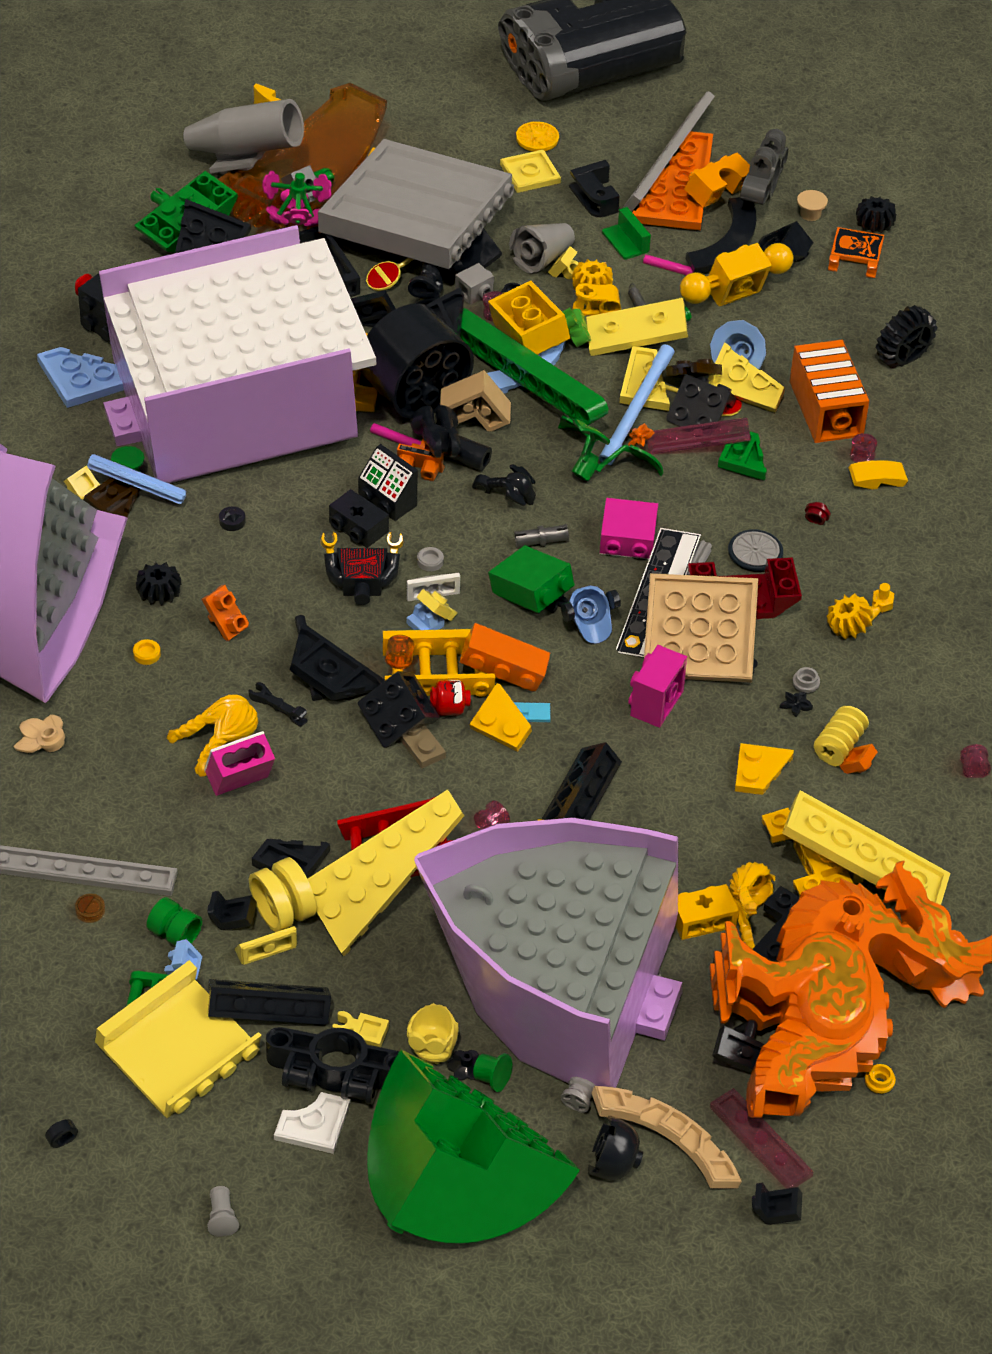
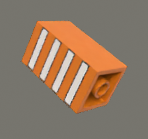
[790,340,869,443]

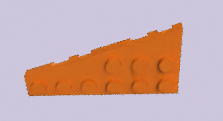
[632,131,713,230]

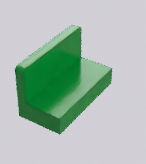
[602,207,651,260]

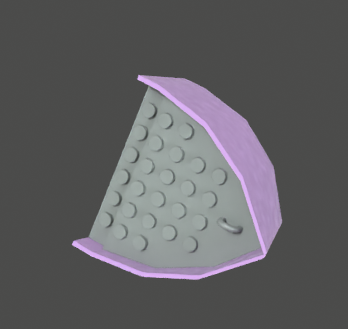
[0,444,128,703]
[414,818,682,1088]

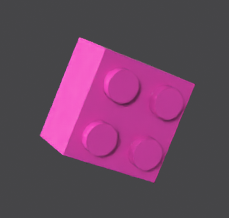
[628,645,688,728]

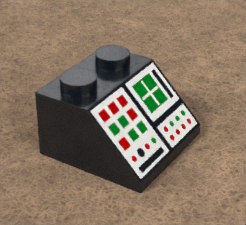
[358,444,418,521]

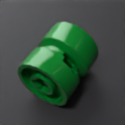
[146,897,203,947]

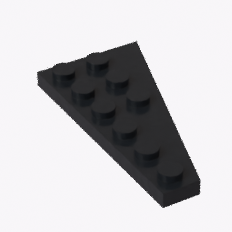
[175,199,251,253]

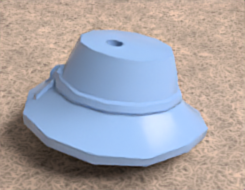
[710,320,766,370]

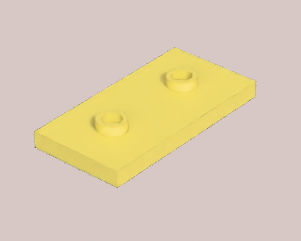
[586,298,688,356]

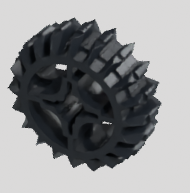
[875,305,938,368]

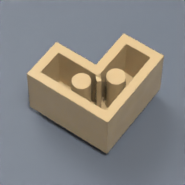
[440,370,511,431]

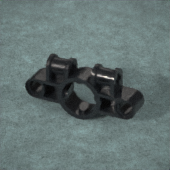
[266,1027,399,1105]

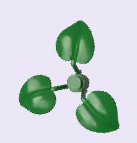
[558,416,663,482]

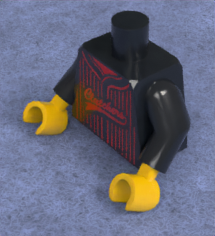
[321,532,404,605]

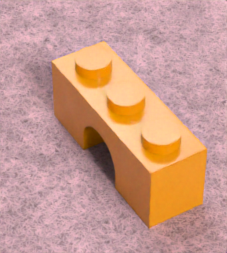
[684,152,750,208]

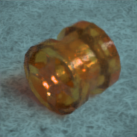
[385,635,415,669]

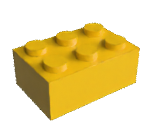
[488,280,570,355]

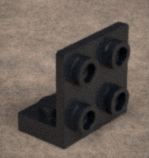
[358,671,440,748]

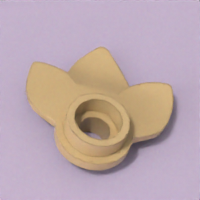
[14,715,65,753]

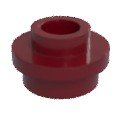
[805,502,831,525]

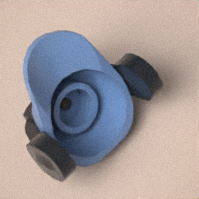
[561,585,621,644]

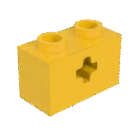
[675,884,739,940]

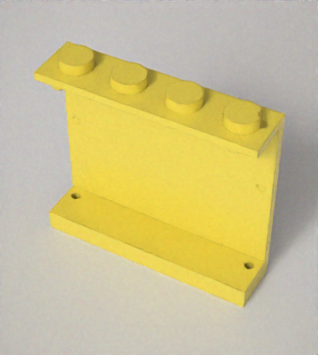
[95,960,262,1118]

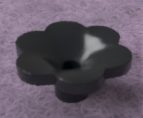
[447,1050,479,1081]

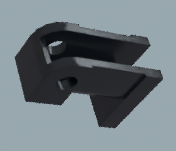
[569,160,620,218]

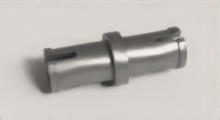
[514,524,569,548]

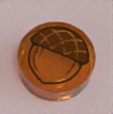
[75,894,105,923]

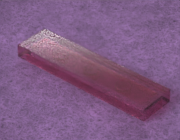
[647,418,751,454]
[710,1088,813,1189]

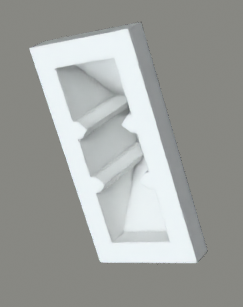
[407,573,460,601]

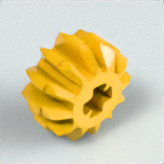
[572,259,613,294]
[827,593,873,639]

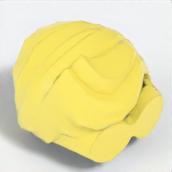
[407,1003,459,1064]

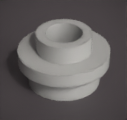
[793,667,820,693]

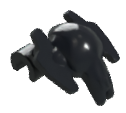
[472,464,536,506]

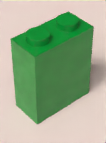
[488,545,575,613]

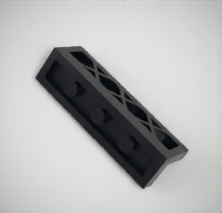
[541,742,622,820]
[208,979,331,1025]

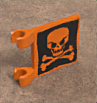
[828,227,884,278]

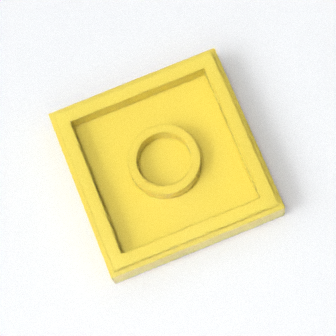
[500,150,561,193]

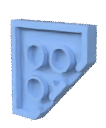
[37,347,124,408]

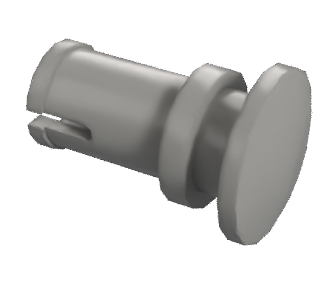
[207,1186,239,1237]

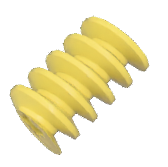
[814,706,869,767]

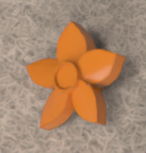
[628,423,655,447]

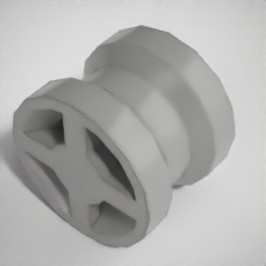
[561,1077,596,1113]

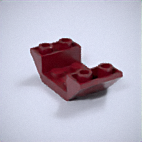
[687,557,802,619]

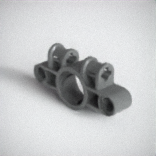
[740,129,789,205]

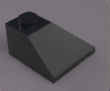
[758,221,814,262]

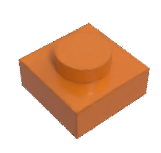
[839,744,878,774]

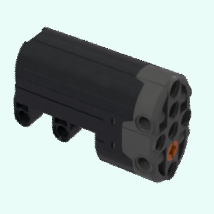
[498,0,687,101]

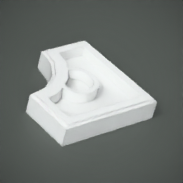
[274,1092,351,1154]

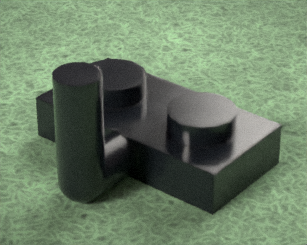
[712,1019,765,1073]

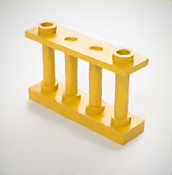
[383,629,495,696]

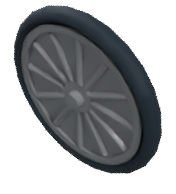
[728,529,783,571]

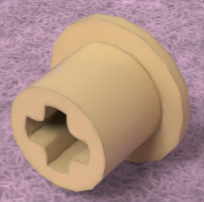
[797,190,828,221]

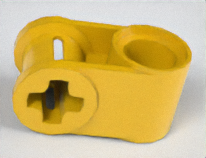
[572,283,621,316]

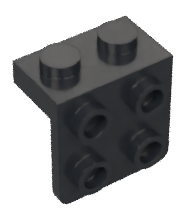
[448,228,502,275]
[667,374,737,438]

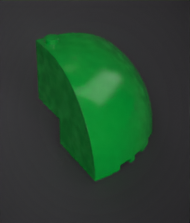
[367,1049,580,1243]

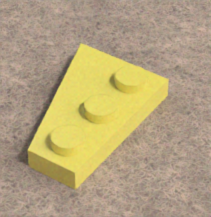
[708,342,785,413]

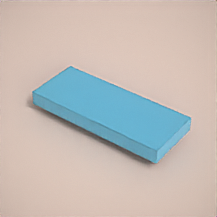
[514,702,550,722]

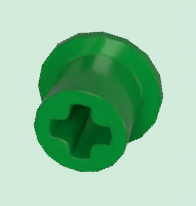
[111,446,145,472]
[473,1053,512,1092]

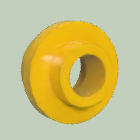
[865,1064,896,1093]

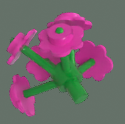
[262,171,332,226]

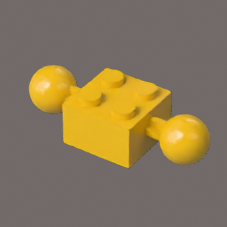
[680,243,793,307]

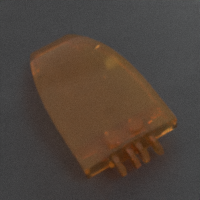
[218,83,387,230]

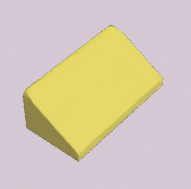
[235,926,297,965]

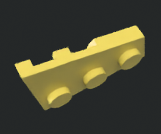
[620,346,670,411]

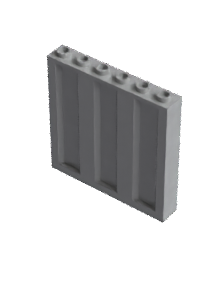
[318,139,514,269]

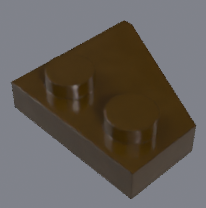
[666,359,722,378]
[84,477,140,517]

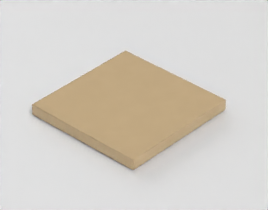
[644,573,758,683]

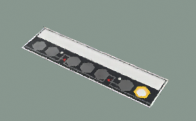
[616,528,701,657]

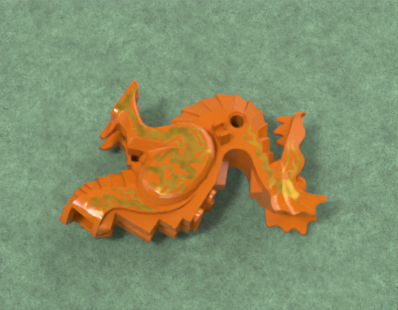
[710,860,992,1118]

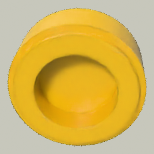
[133,639,161,665]

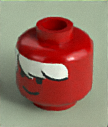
[430,680,471,716]

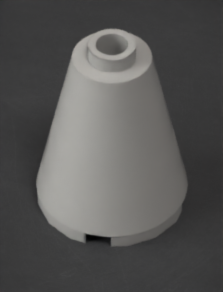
[509,223,575,273]

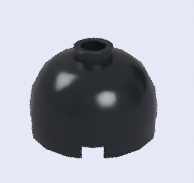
[588,1116,643,1180]

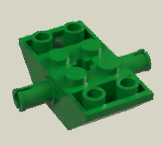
[134,171,238,253]

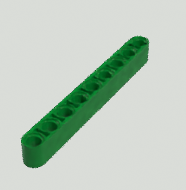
[460,308,609,425]

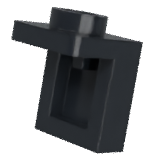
[207,891,257,930]
[752,1182,803,1225]

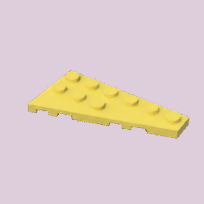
[308,790,464,956]

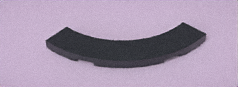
[685,197,757,273]

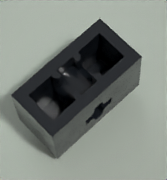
[329,489,389,548]

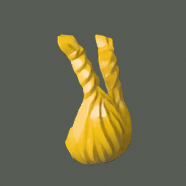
[166,695,258,777]
[729,862,775,949]

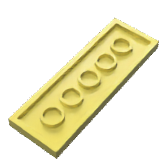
[782,790,950,905]

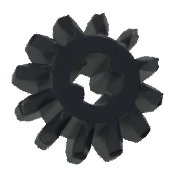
[856,196,897,233]
[136,561,182,606]

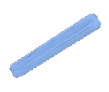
[87,454,186,504]

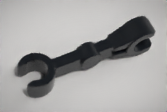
[248,682,308,727]

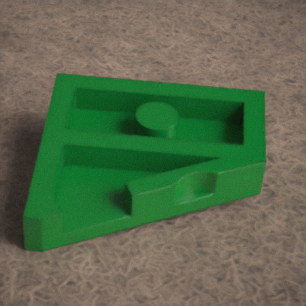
[718,427,767,480]

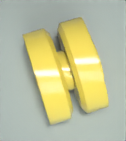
[249,857,317,932]

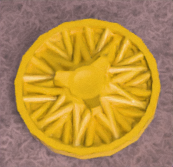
[516,122,559,152]

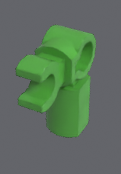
[562,308,591,347]

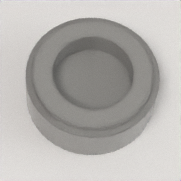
[417,547,444,571]

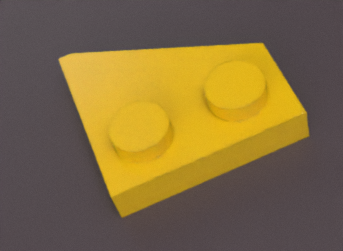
[469,683,532,752]
[735,743,794,795]

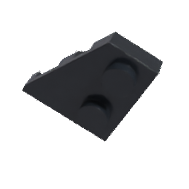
[252,839,330,879]

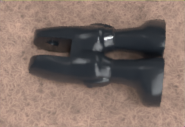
[408,262,444,305]

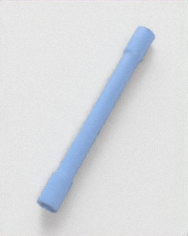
[599,344,675,465]

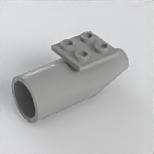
[183,99,304,174]

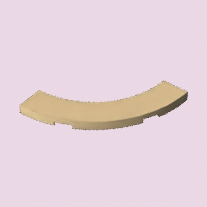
[592,1086,742,1188]

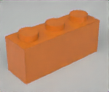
[459,623,550,692]

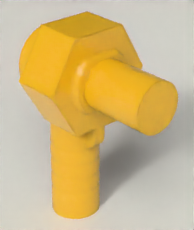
[871,583,894,621]

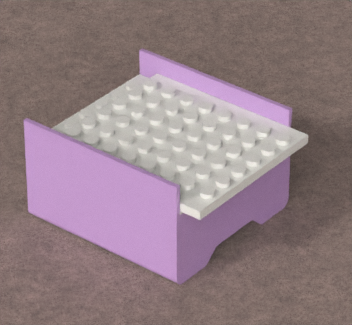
[99,225,376,483]

